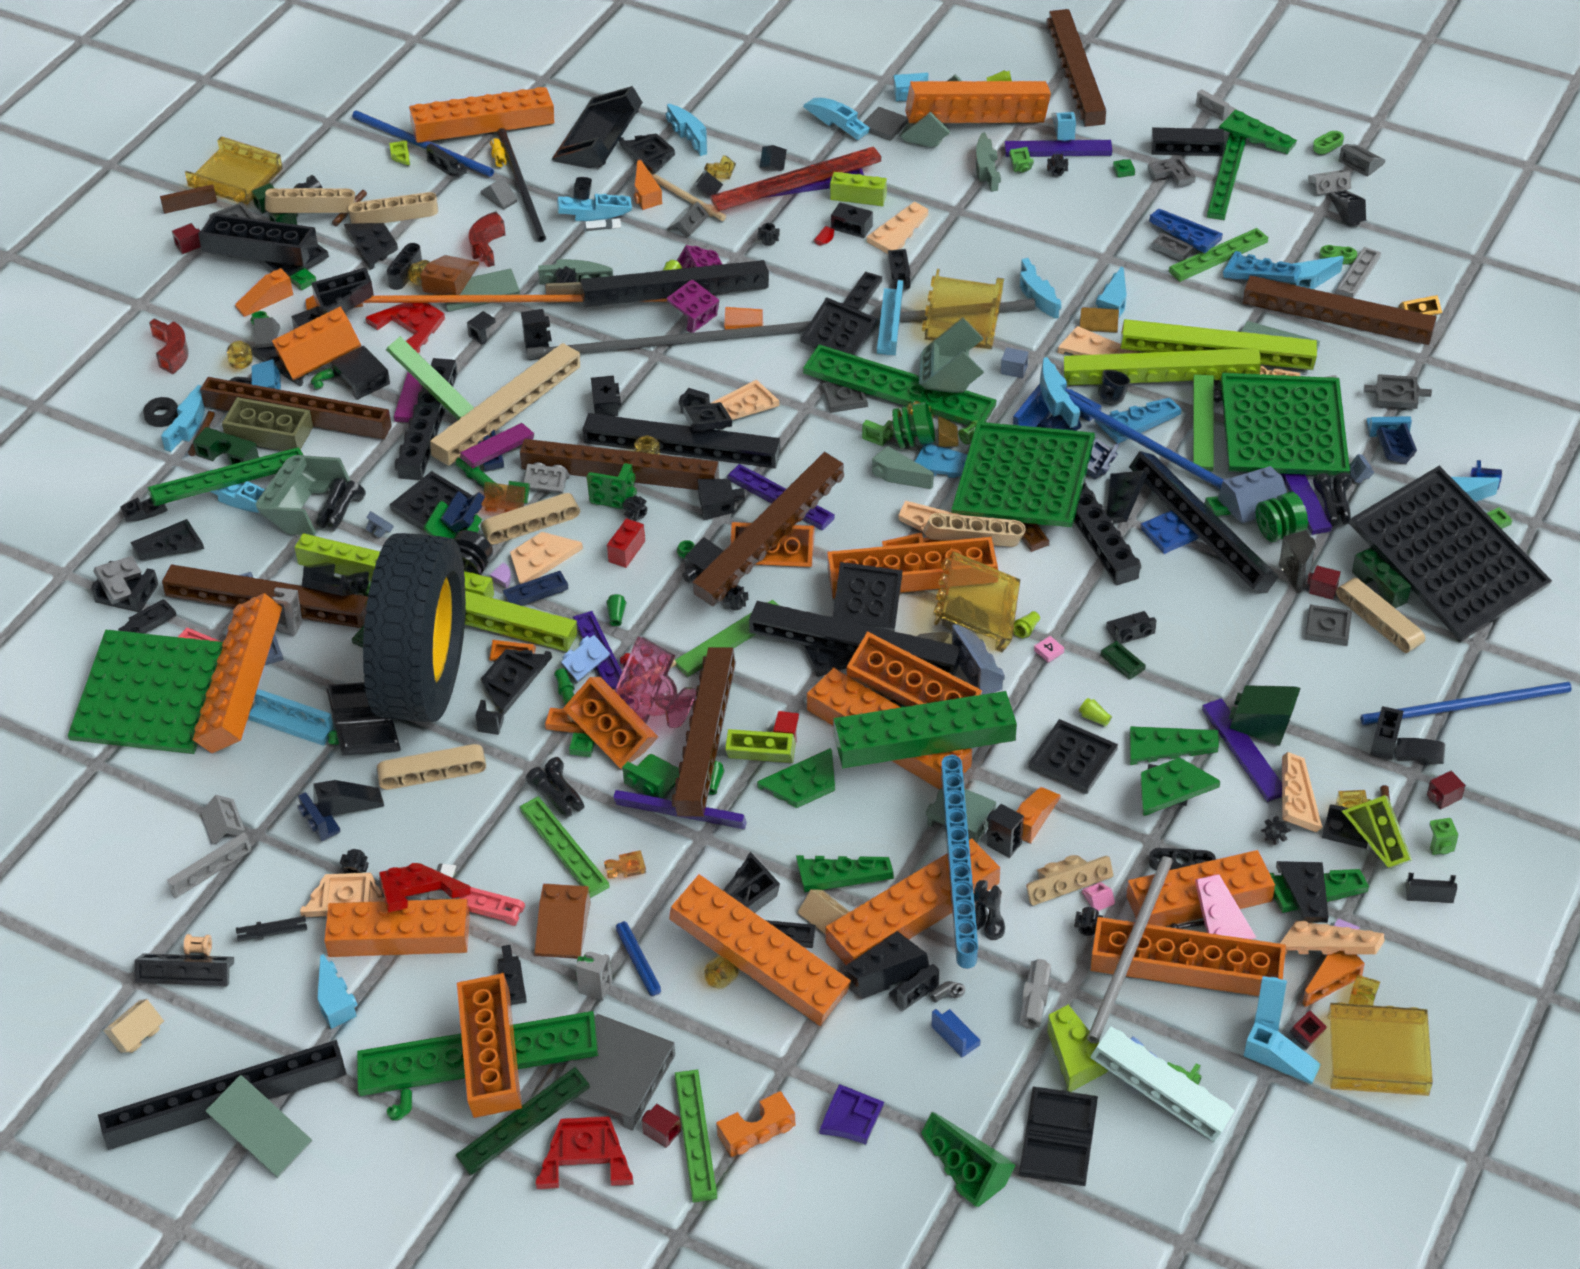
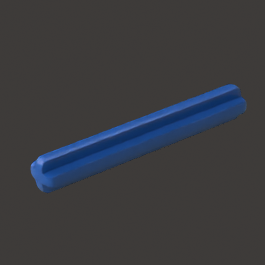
[616,921,661,996]

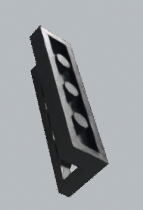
[135,953,234,986]

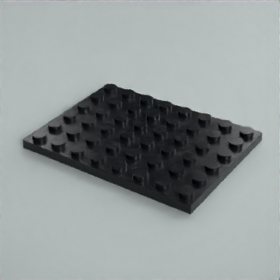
[1349,465,1552,641]

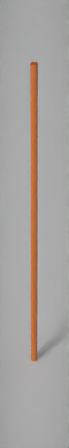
[362,294,667,303]

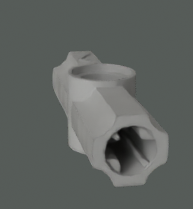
[1020,959,1051,1030]

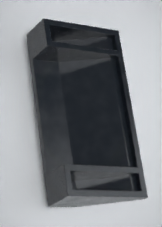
[552,86,643,168]

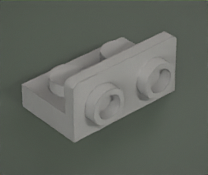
[1308,170,1351,194]
[524,463,570,494]

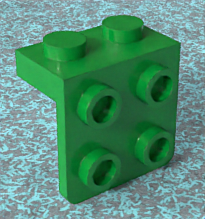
[586,463,637,509]
[424,501,482,539]
[622,754,680,799]

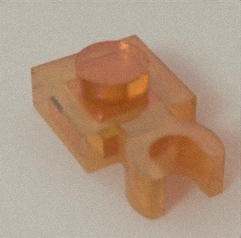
[604,850,646,878]

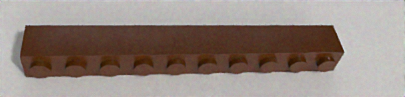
[1046,9,1106,127]
[1243,275,1437,345]
[200,377,392,440]
[520,439,720,490]
[693,451,844,606]
[162,564,368,628]
[672,647,736,817]

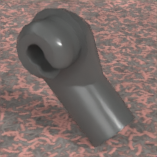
[929,981,965,1003]

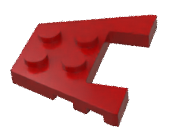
[365,303,445,353]
[379,863,471,912]
[536,1116,634,1189]

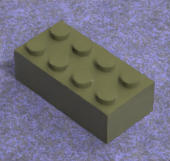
[222,397,313,451]

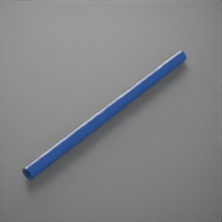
[352,110,494,177]
[1069,394,1224,489]
[1360,682,1572,725]

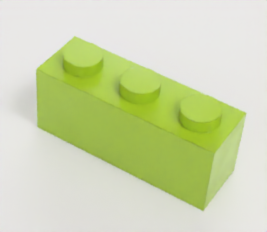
[830,172,887,206]
[725,729,796,763]

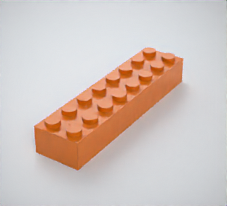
[905,81,1051,123]
[409,87,555,143]
[827,537,998,599]
[193,593,283,753]
[807,668,972,790]
[825,838,1000,965]
[669,874,851,1026]
[1090,917,1286,996]

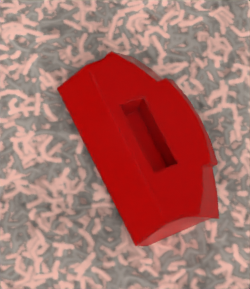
[813,226,835,246]

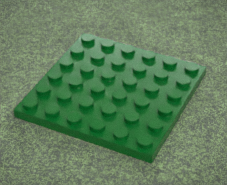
[1221,373,1350,476]
[951,422,1095,528]
[68,629,223,754]

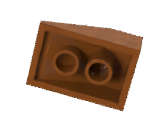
[420,255,479,295]
[534,883,591,959]

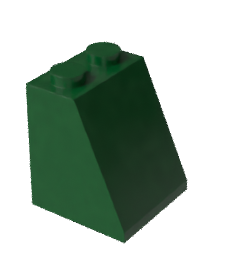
[1229,685,1301,746]

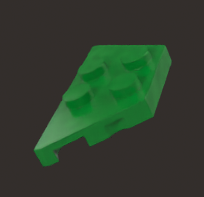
[757,748,835,808]
[1140,757,1220,816]

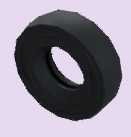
[143,397,178,427]

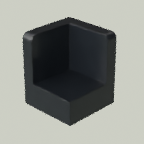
[760,145,787,170]
[693,170,724,198]
[467,311,496,344]
[475,700,504,735]

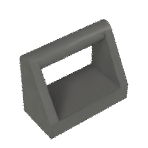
[1339,144,1385,177]

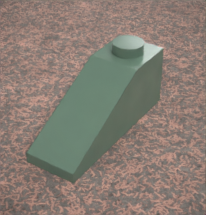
[872,446,934,489]

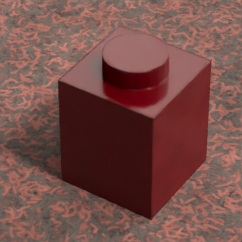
[172,223,201,255]
[1307,565,1341,600]
[1427,770,1466,810]
[1289,1010,1327,1049]
[642,1104,681,1148]

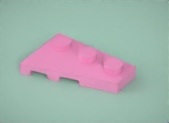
[1195,875,1256,939]

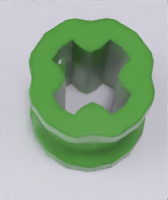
[958,420,978,445]

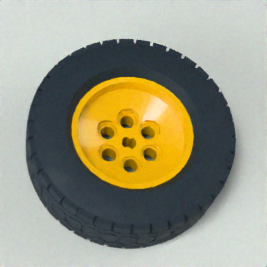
[363,533,466,722]

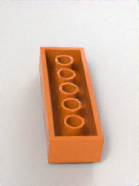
[847,631,982,707]
[1126,850,1275,927]
[324,899,470,957]
[457,973,522,1118]

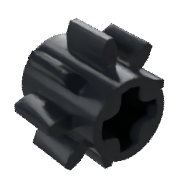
[1047,154,1069,176]
[757,223,780,246]
[554,266,578,283]
[623,495,648,521]
[723,585,749,610]
[1261,816,1291,845]
[340,849,369,874]
[1074,907,1103,936]

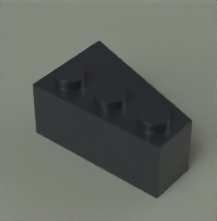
[311,267,374,316]
[723,852,780,913]
[843,931,929,999]

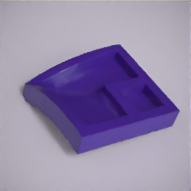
[819,1084,884,1145]

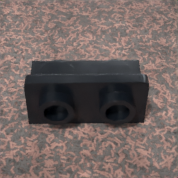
[1106,611,1157,644]
[1322,804,1368,849]
[889,964,939,1011]

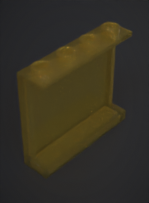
[185,136,283,205]
[922,269,1004,350]
[933,551,1021,653]
[1327,1002,1433,1096]

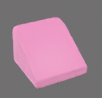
[1081,882,1115,911]

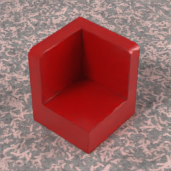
[773,711,799,742]

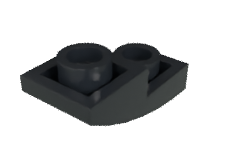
[120,497,168,522]
[1396,738,1446,765]

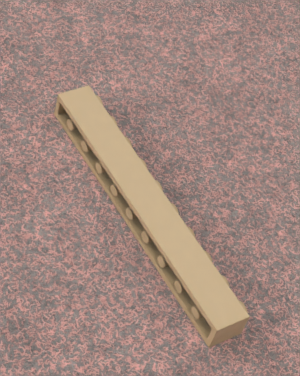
[430,343,580,466]

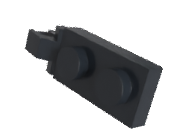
[426,143,467,177]
[118,599,177,633]
[497,944,527,1005]

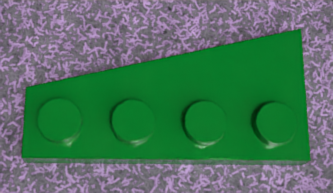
[1219,109,1297,154]
[1130,726,1219,765]
[796,855,894,893]
[1270,869,1369,913]

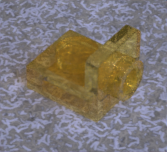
[704,155,736,179]
[1335,790,1370,808]
[1348,975,1381,1014]

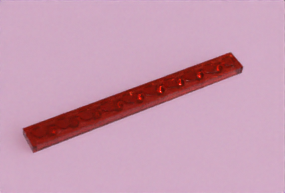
[711,146,882,212]

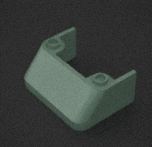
[899,74,962,147]
[919,317,984,393]
[256,455,350,536]

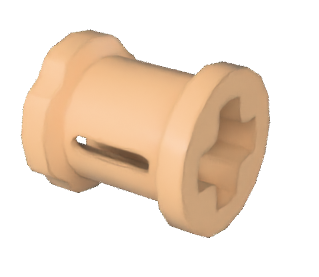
[184,934,212,956]

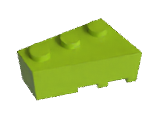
[1342,795,1413,869]
[1047,1004,1108,1092]

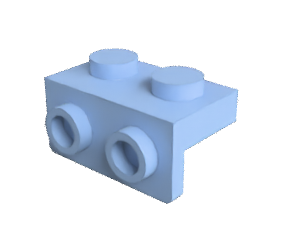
[561,635,611,682]

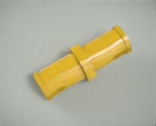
[490,138,507,167]

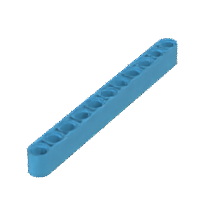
[941,755,978,969]

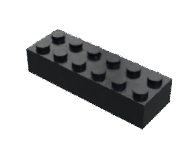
[198,213,318,266]

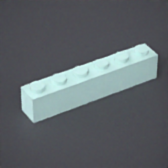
[1090,1026,1235,1142]

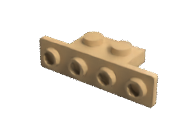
[1026,855,1113,906]

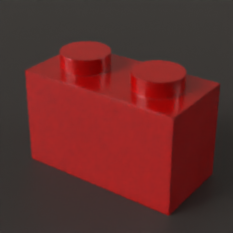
[607,518,645,568]

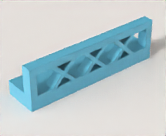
[877,280,903,355]
[248,689,334,746]

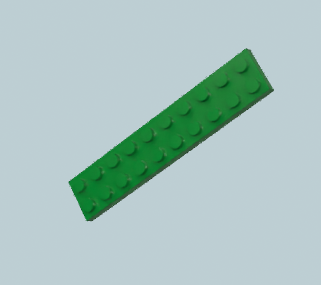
[803,345,997,427]
[357,1011,598,1096]

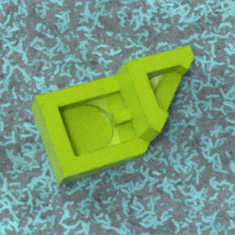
[389,141,410,165]

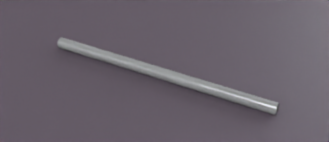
[1087,856,1173,1043]

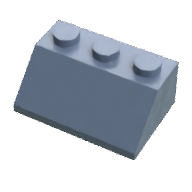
[1218,466,1287,524]
[952,624,1005,695]

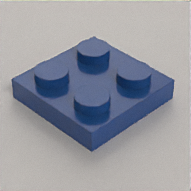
[1141,510,1198,554]

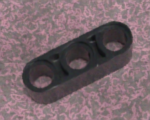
[387,243,422,290]

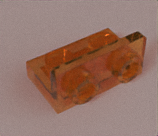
[481,482,526,513]

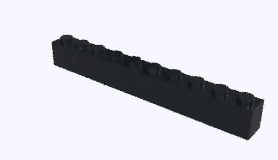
[580,260,769,307]
[582,413,781,469]
[1129,451,1279,593]
[749,601,961,676]
[98,1040,347,1150]

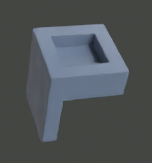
[1001,347,1029,378]

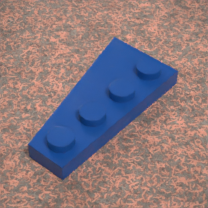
[1149,208,1223,254]

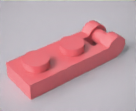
[459,887,525,926]

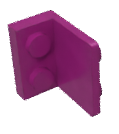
[676,245,722,269]
[667,280,720,333]

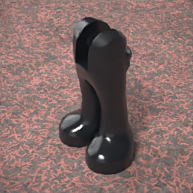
[1313,473,1352,525]
[316,478,366,530]
[525,757,585,818]
[974,880,1005,940]

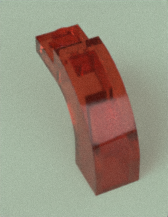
[469,211,506,267]
[149,318,189,374]

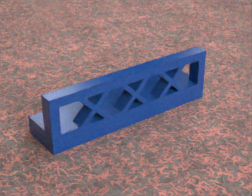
[1013,384,1051,427]

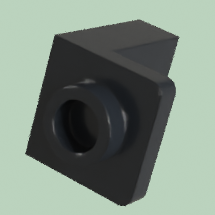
[679,388,710,414]

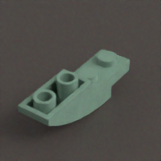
[976,132,1001,192]
[538,259,613,284]

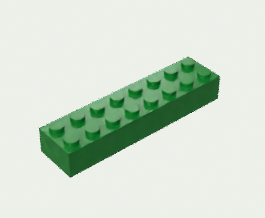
[833,691,1017,769]

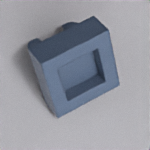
[1349,454,1374,483]
[366,511,394,538]

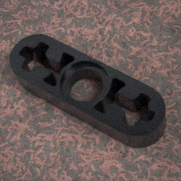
[573,177,592,200]
[1149,848,1216,870]

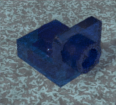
[1470,460,1502,490]

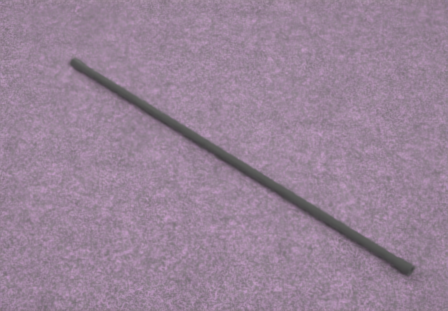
[527,298,1035,360]

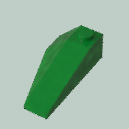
[921,1112,1016,1207]

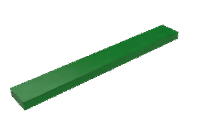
[1207,133,1247,221]
[147,447,303,506]

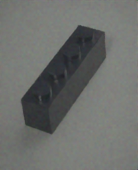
[1151,127,1224,156]

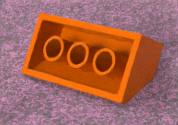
[272,306,361,380]
[731,522,815,567]
[563,677,658,769]

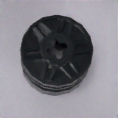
[453,530,493,575]

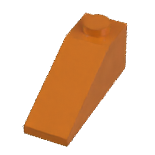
[633,160,663,210]
[235,268,293,317]
[1016,787,1061,844]
[1302,951,1365,1007]

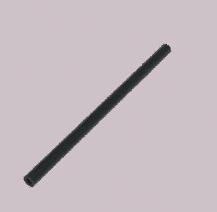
[497,128,546,242]

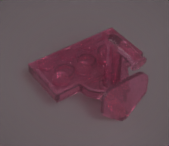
[615,636,697,728]

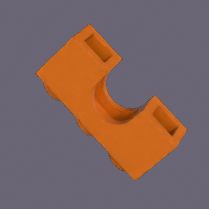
[716,1091,796,1157]

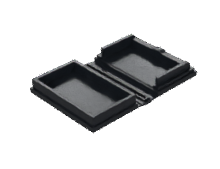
[326,682,401,755]
[1019,1086,1098,1186]

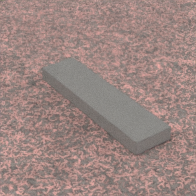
[1335,247,1381,298]
[167,832,252,898]

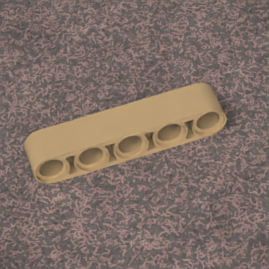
[265,188,355,213]
[348,192,438,224]
[481,493,580,545]
[924,513,1026,547]
[1336,578,1425,653]
[377,744,486,790]

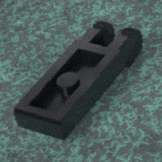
[888,249,911,289]

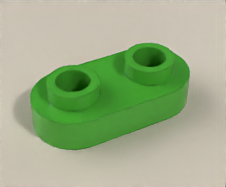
[1313,131,1344,155]
[1319,245,1357,265]

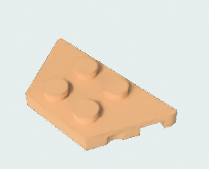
[510,532,583,584]
[300,873,384,917]

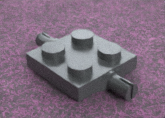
[1363,374,1432,409]

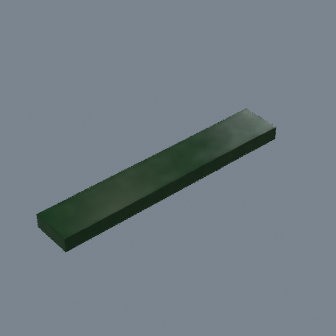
[456,1066,590,1176]

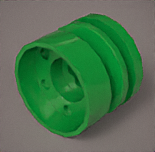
[892,402,935,449]
[1255,492,1308,542]

